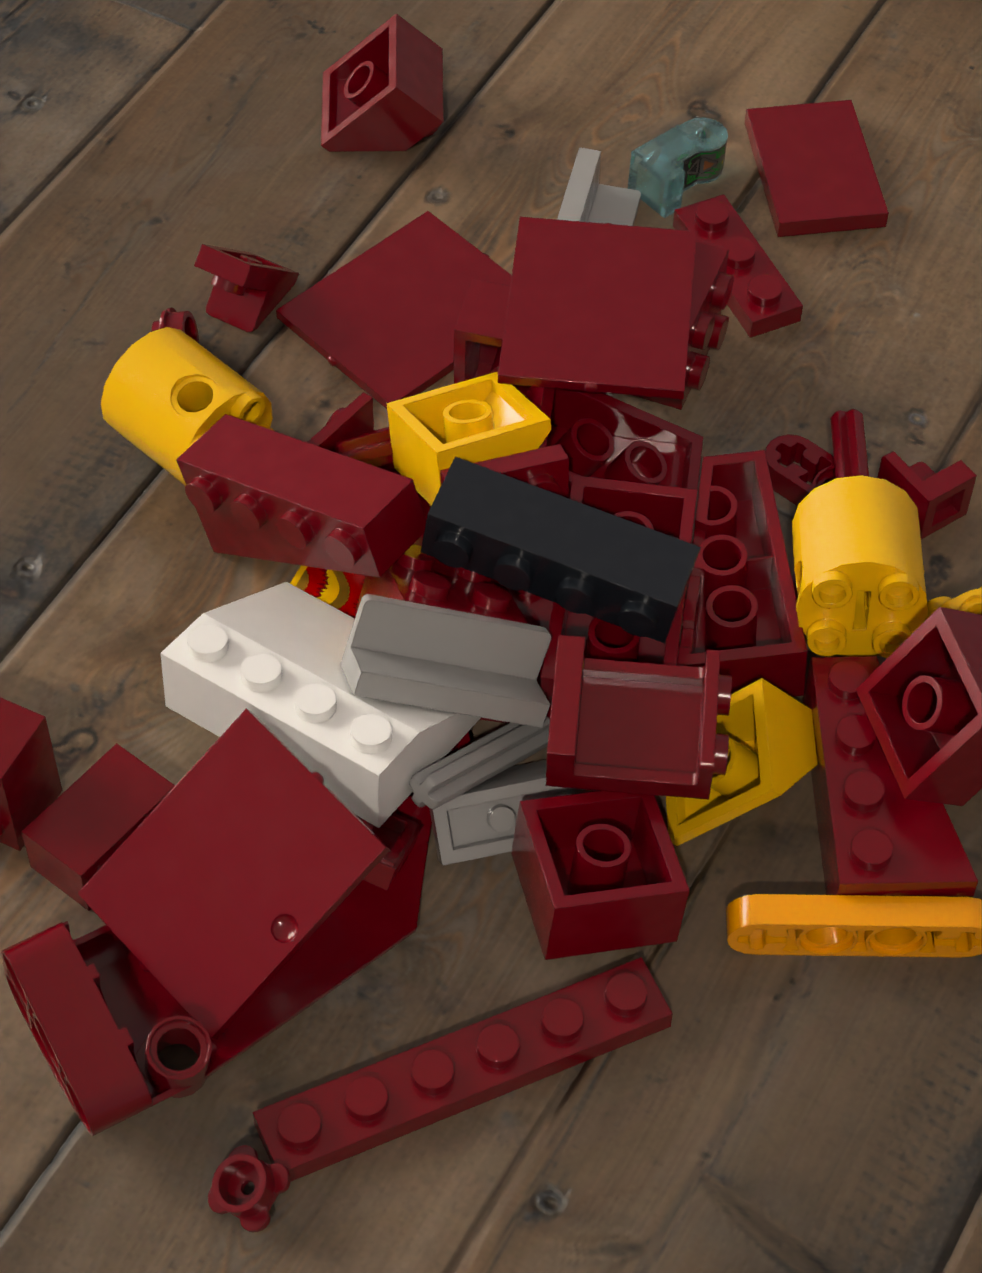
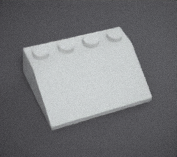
[161,582,481,828]

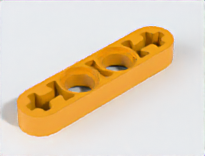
[726,894,982,958]

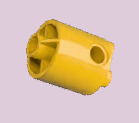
[101,327,275,486]
[792,475,928,658]

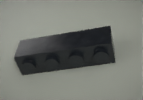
[421,457,701,644]

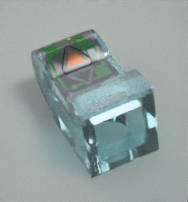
[627,117,728,218]

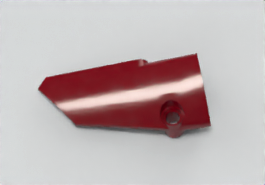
[1,796,432,1136]

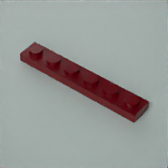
[253,957,673,1181]

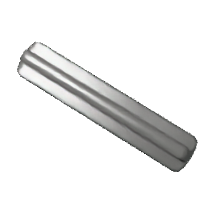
[409,716,550,809]

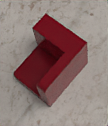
[877,451,977,539]

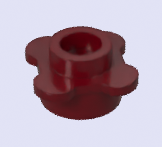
[208,1145,291,1232]

